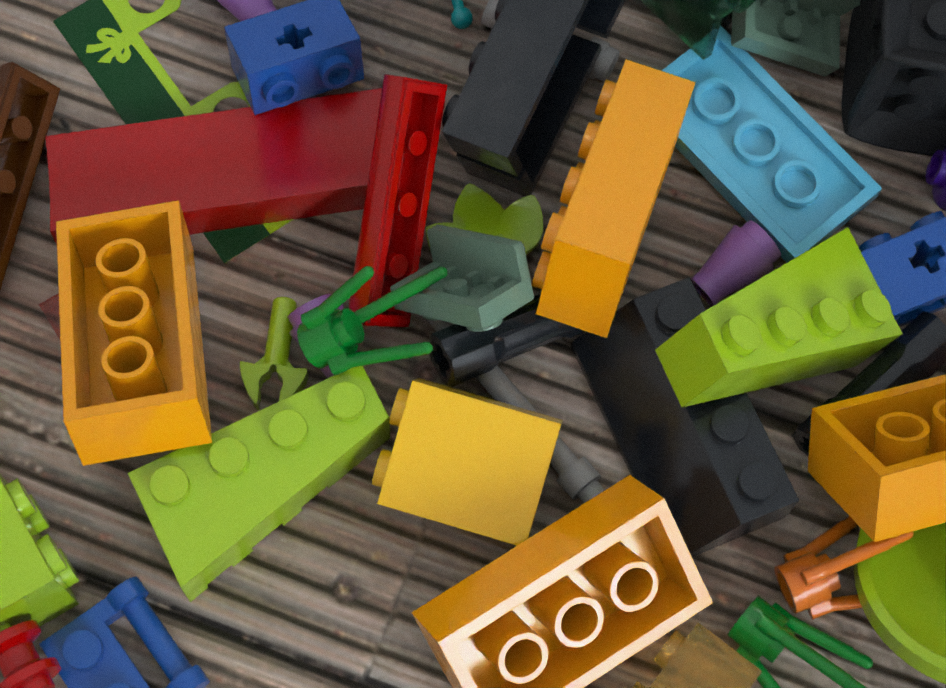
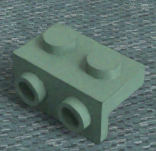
[731,0,860,77]
[390,225,534,332]

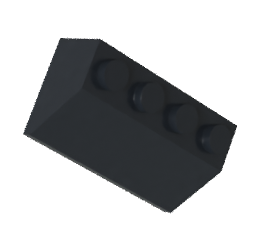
[571,277,799,557]

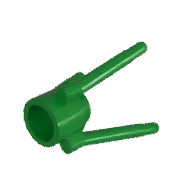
[297,266,448,376]
[727,595,873,688]

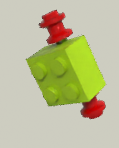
[0,474,80,688]

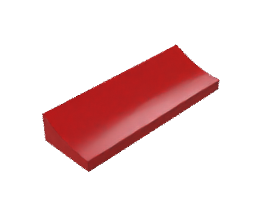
[45,88,382,244]

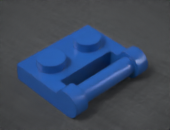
[39,576,210,688]

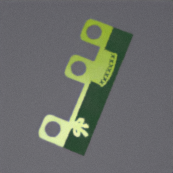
[53,0,294,263]

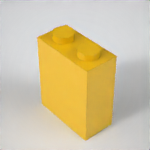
[372,378,563,546]

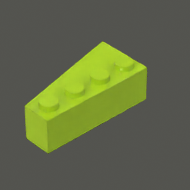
[655,227,903,407]
[128,366,391,602]

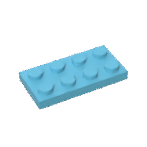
[662,25,882,263]

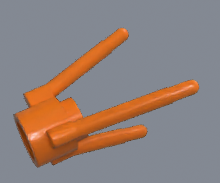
[775,516,914,620]

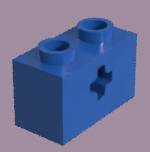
[224,0,364,115]
[859,211,946,327]

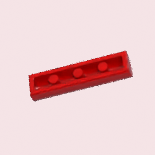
[348,74,447,327]

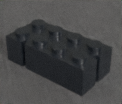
[442,0,625,196]

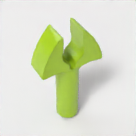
[240,297,309,410]

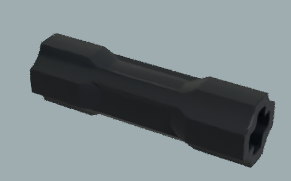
[429,294,586,387]
[792,311,946,456]

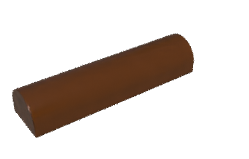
[0,62,61,290]

